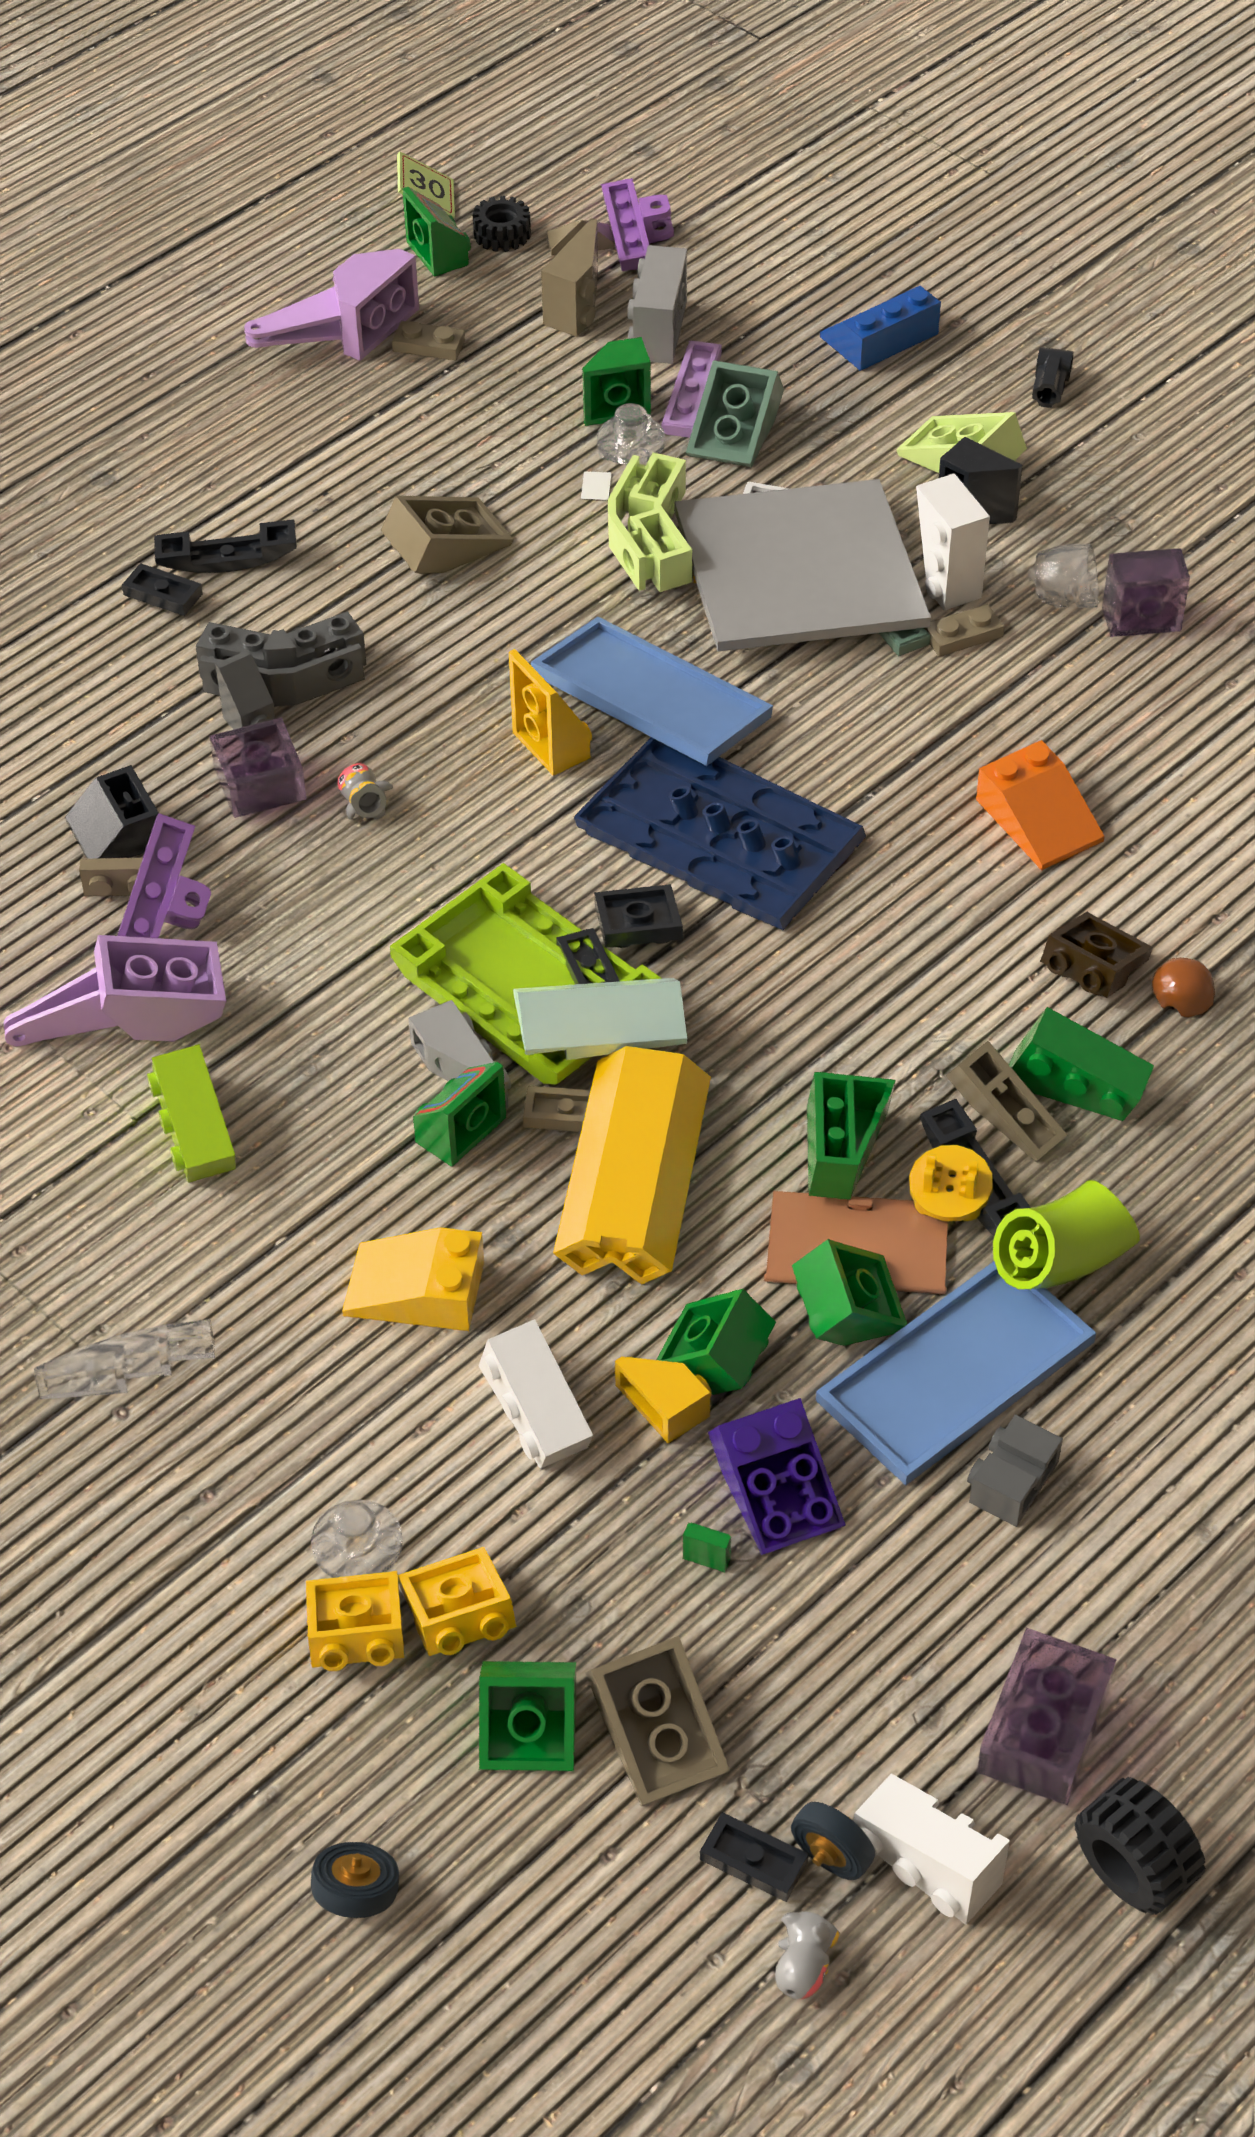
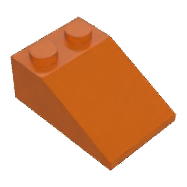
[976,740,1105,870]

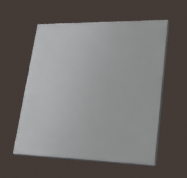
[674,479,931,652]

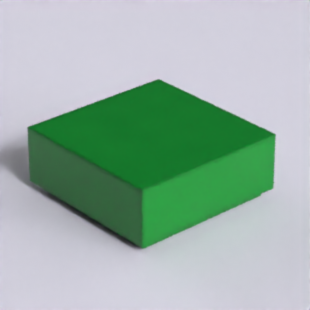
[683,1522,731,1573]

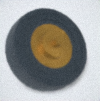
[791,1802,875,1880]
[311,1842,399,1918]

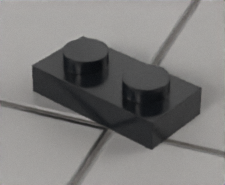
[122,563,203,616]
[556,928,620,985]
[700,1812,809,1902]

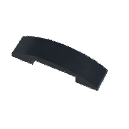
[154,519,297,573]
[920,1099,1031,1237]

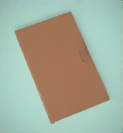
[764,1191,948,1295]

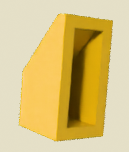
[615,1356,712,1444]

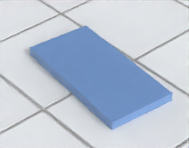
[531,617,773,766]
[816,1261,1096,1486]

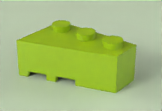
[147,1044,236,1183]

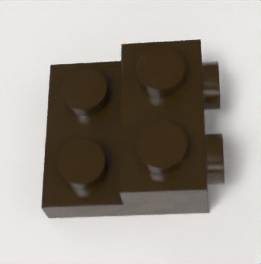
[1040,912,1153,998]

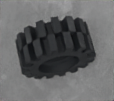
[472,196,531,252]

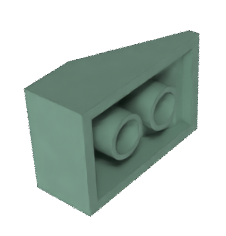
[686,360,784,467]

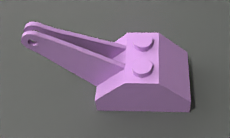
[244,249,419,361]
[4,935,226,1046]

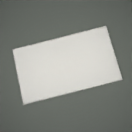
[581,472,611,500]

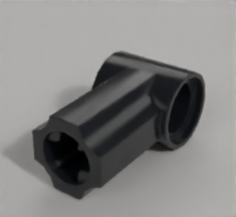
[1032,347,1074,408]

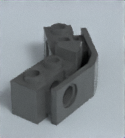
[195,611,367,707]

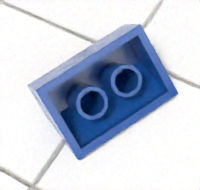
[820,285,941,371]

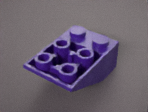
[708,1398,846,1555]

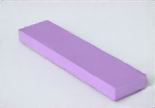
[661,340,722,438]

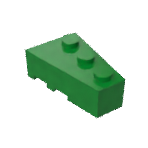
[1009,1007,1154,1121]
[807,1072,896,1200]

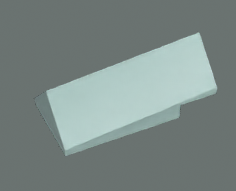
[513,978,687,1060]

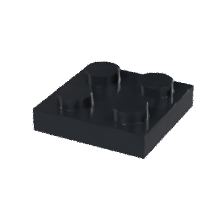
[594,884,683,948]

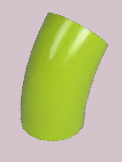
[993,1180,1140,1289]

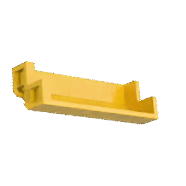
[553,1046,711,1285]

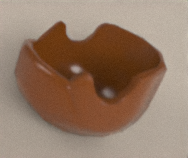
[1152,957,1215,1018]

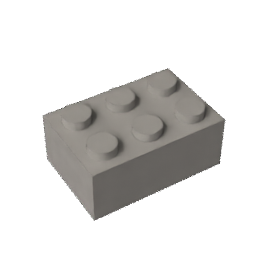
[628,245,687,364]

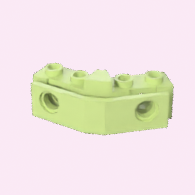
[608,452,692,592]

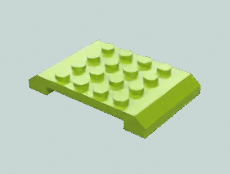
[390,863,662,1084]

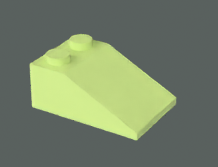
[896,412,1027,473]

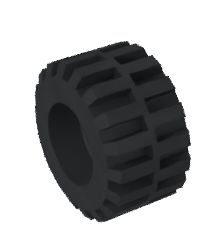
[1075,1777,1206,1915]

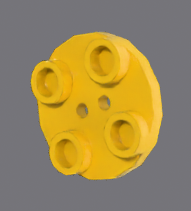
[909,1145,993,1221]

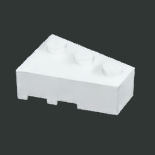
[916,474,990,611]
[479,1319,593,1469]
[854,1774,1010,1925]

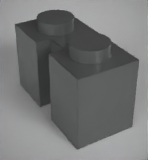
[967,1414,1063,1527]

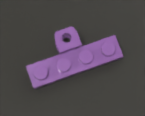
[601,178,674,272]
[117,813,211,938]

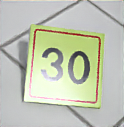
[397,151,455,218]

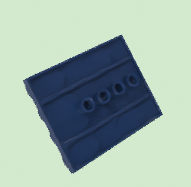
[574,737,866,930]

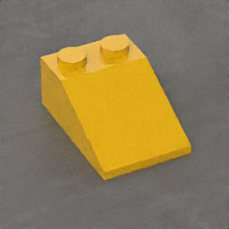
[509,649,592,776]
[342,1227,484,1331]

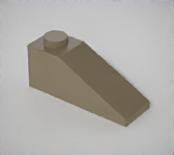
[946,1041,1068,1162]

